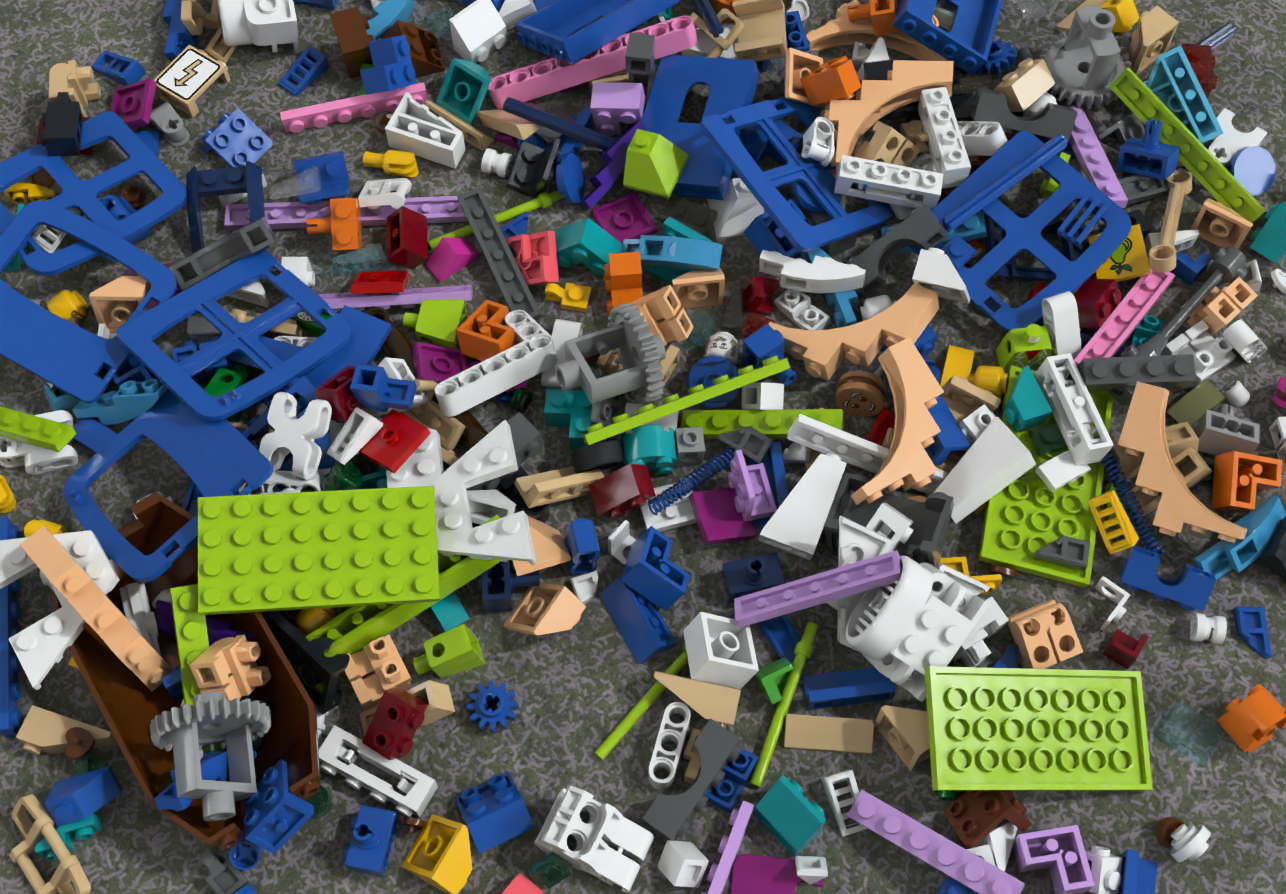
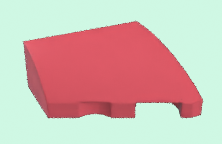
[506,231,559,285]

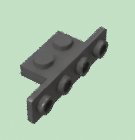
[1093,107,1146,145]

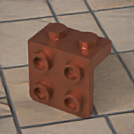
[944,791,1032,849]

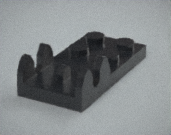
[260,611,350,715]

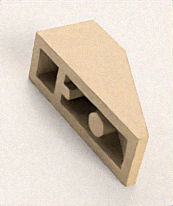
[1124,447,1213,518]
[654,671,741,729]
[360,680,455,736]
[15,705,117,755]

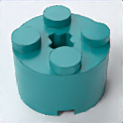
[621,425,678,475]

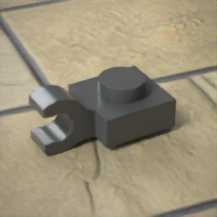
[199,848,250,894]

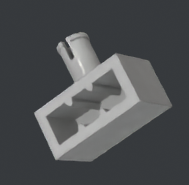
[1194,404,1260,455]

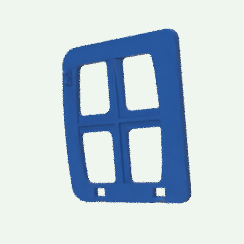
[700,96,893,252]
[0,111,187,276]
[909,131,1131,332]
[117,250,352,421]

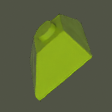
[623,129,689,198]

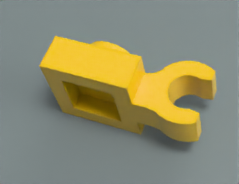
[545,283,591,313]

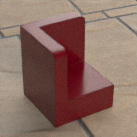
[741,275,780,315]
[1103,629,1149,669]

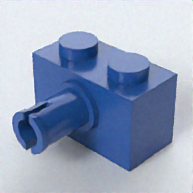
[1117,119,1180,180]
[742,323,797,386]
[342,805,398,877]

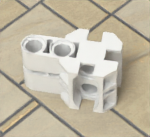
[534,786,655,892]

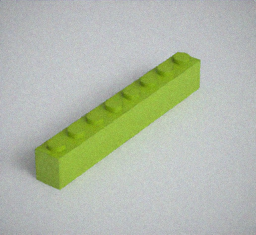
[305,514,501,657]

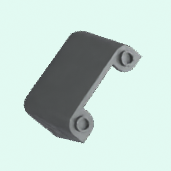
[824,472,954,567]

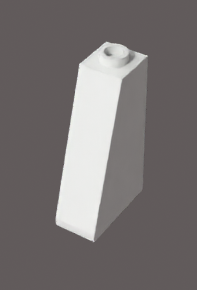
[934,416,1036,524]
[758,453,847,560]

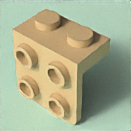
[941,375,1001,452]

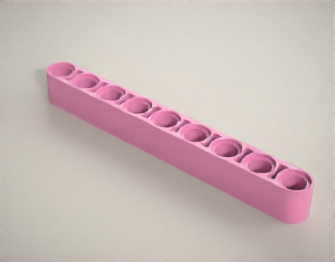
[488,16,698,109]

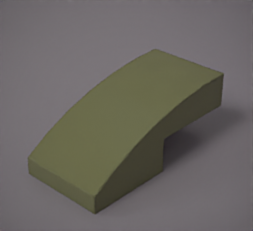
[1166,379,1226,427]

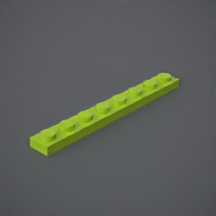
[1109,68,1266,223]
[582,355,790,445]

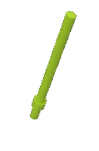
[428,190,565,250]
[749,622,818,788]
[594,645,688,761]

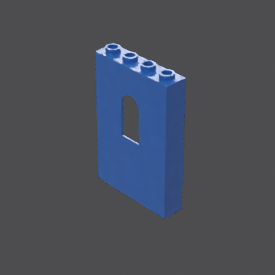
[515,0,681,64]
[893,0,1003,75]
[629,54,760,201]

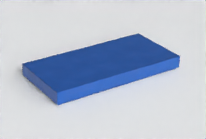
[300,305,392,387]

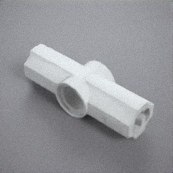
[119,583,161,656]

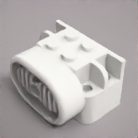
[217,0,299,54]
[845,556,989,702]

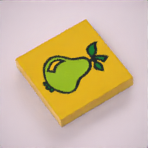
[1088,224,1151,282]

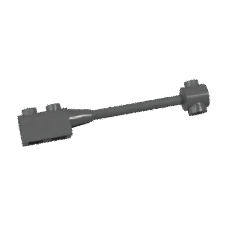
[1108,246,1248,406]

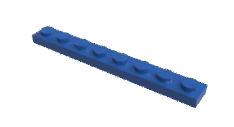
[0,516,23,738]

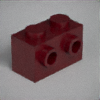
[387,206,428,269]
[1074,279,1121,330]
[315,366,366,423]
[589,463,656,519]
[362,688,428,760]

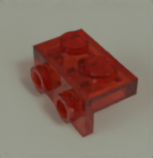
[1181,43,1217,98]

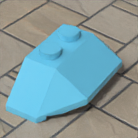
[1146,45,1223,144]

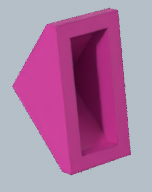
[425,237,481,282]

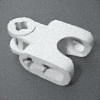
[1203,108,1267,169]
[0,410,78,475]

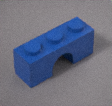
[1119,545,1216,611]

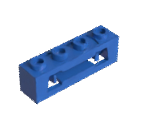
[242,375,318,451]

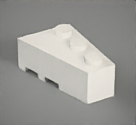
[385,92,466,169]

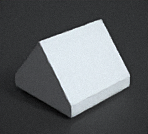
[1242,259,1262,292]

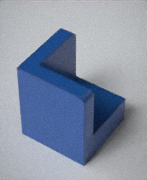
[1171,252,1212,286]

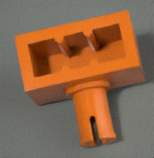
[847,0,899,36]
[306,198,363,252]

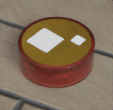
[966,241,987,266]

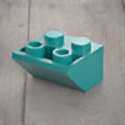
[754,775,826,857]

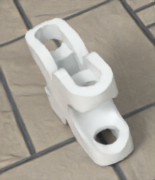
[259,392,332,480]

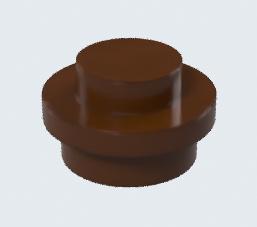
[120,185,146,209]

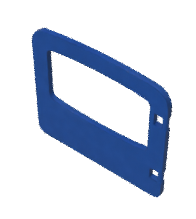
[0,200,177,403]
[63,390,274,583]

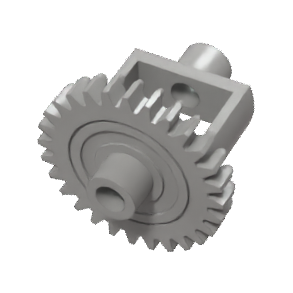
[1039,5,1132,109]
[555,302,666,404]
[150,692,271,821]

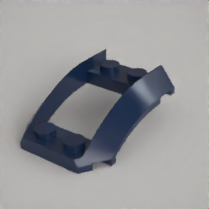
[186,160,269,271]
[984,212,1090,281]

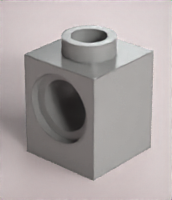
[675,427,705,467]

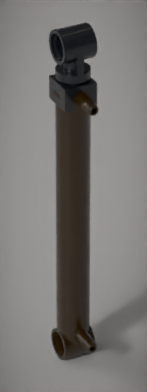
[366,307,550,523]

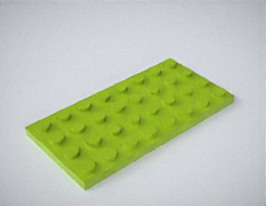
[978,365,1113,588]
[198,486,440,615]
[924,666,1153,791]

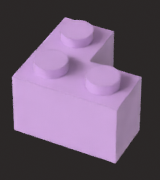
[590,82,645,136]
[1012,825,1095,894]

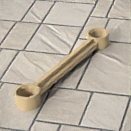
[1149,169,1192,273]

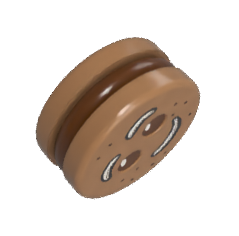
[835,371,887,417]

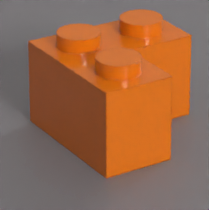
[800,55,862,107]
[604,251,643,316]
[456,300,517,361]
[1211,451,1283,513]

